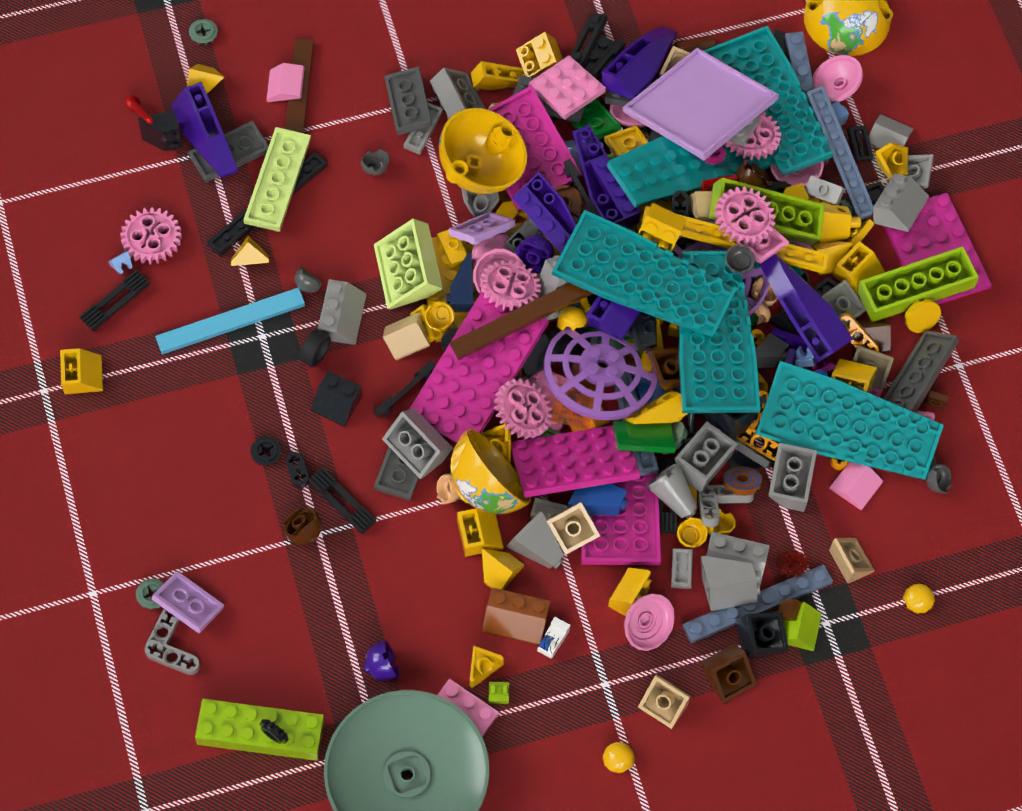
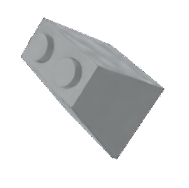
[539,255,580,320]
[701,556,760,611]

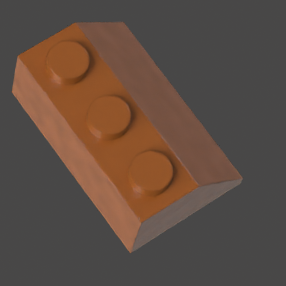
[482,588,550,645]

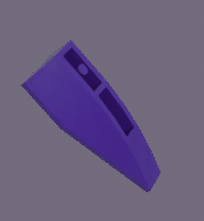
[602,26,677,99]
[171,82,238,178]
[572,125,641,228]
[512,172,577,253]
[759,253,853,362]
[586,296,640,341]

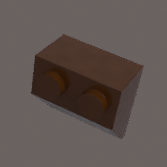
[701,643,757,703]

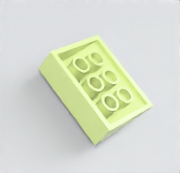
[374,219,443,310]

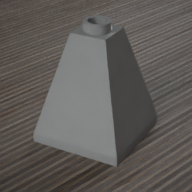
[507,511,564,569]

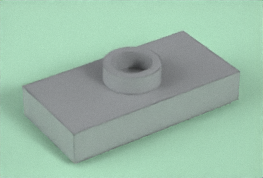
[805,176,845,205]
[671,548,693,589]

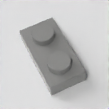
[728,116,760,147]

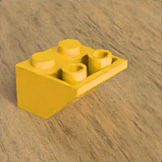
[516,32,563,78]
[638,203,687,251]
[833,241,885,296]
[60,348,103,394]
[831,359,877,393]
[457,508,504,557]
[608,568,652,616]

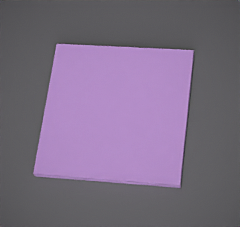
[623,48,779,160]

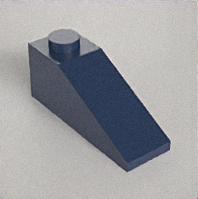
[446,253,473,312]

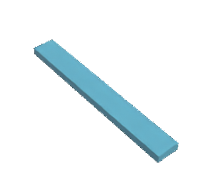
[155,288,305,355]

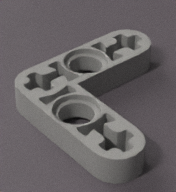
[698,485,754,527]
[144,609,200,675]

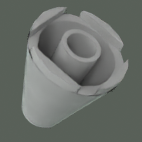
[646,463,697,519]

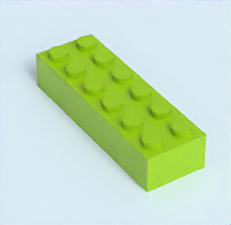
[709,178,825,245]
[857,246,979,323]
[195,699,325,761]

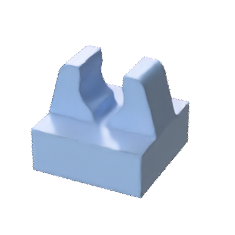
[108,252,132,274]
[795,346,817,368]

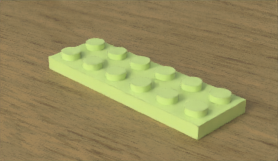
[244,127,311,232]

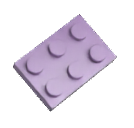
[449,211,515,245]
[152,571,224,634]

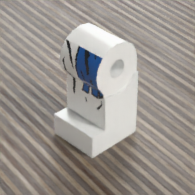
[537,617,570,659]

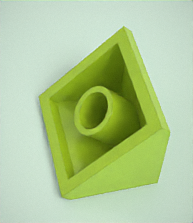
[783,602,822,651]

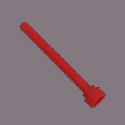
[125,95,154,124]

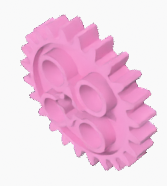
[725,112,781,161]
[714,186,776,246]
[120,207,182,265]
[479,260,542,312]
[494,378,553,439]

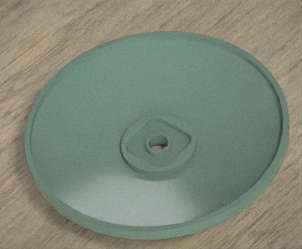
[324,690,489,811]

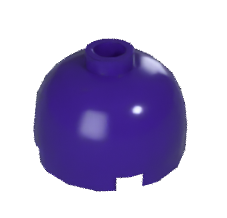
[516,235,554,274]
[363,640,400,682]

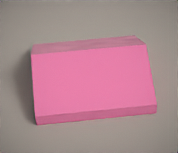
[266,63,305,102]
[735,221,789,263]
[829,462,883,510]

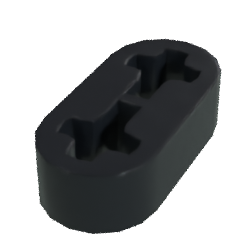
[286,452,309,489]

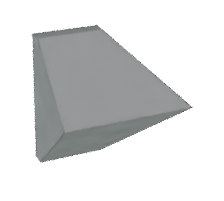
[461,188,500,218]

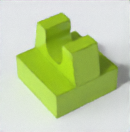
[489,682,509,704]

